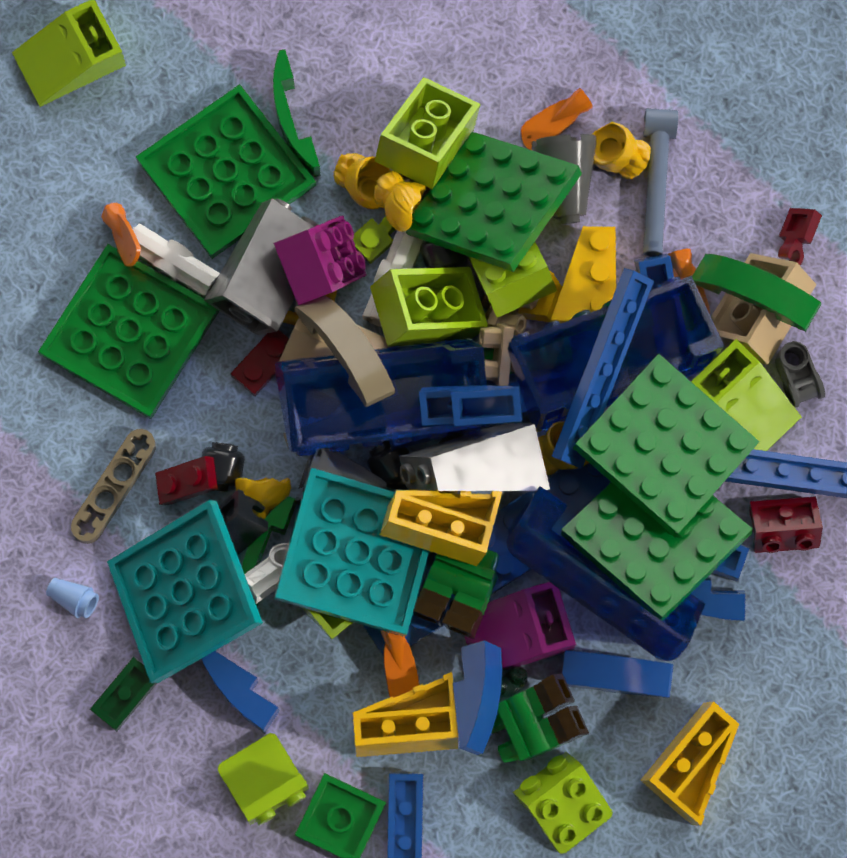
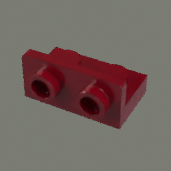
[749,496,823,553]

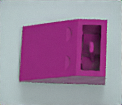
[274,215,367,305]
[464,580,576,671]

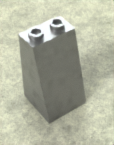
[204,198,318,335]

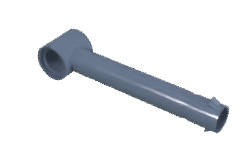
[643,108,678,257]

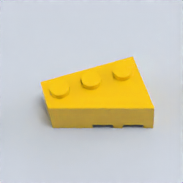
[549,226,616,331]
[380,490,502,566]
[353,672,458,757]
[640,701,739,826]

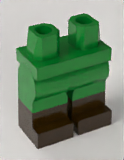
[413,549,499,640]
[492,674,590,763]

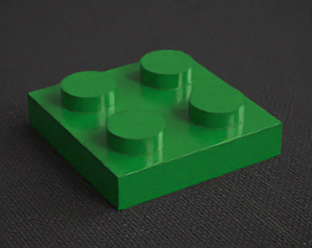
[295,773,386,858]

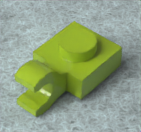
[353,216,396,264]

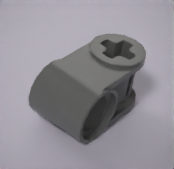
[775,341,825,408]

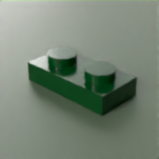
[90,657,157,732]

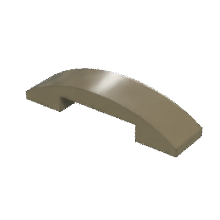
[294,295,395,407]

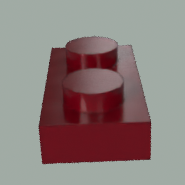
[230,330,289,397]
[155,456,218,506]

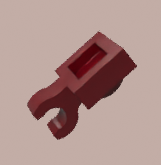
[778,208,822,266]

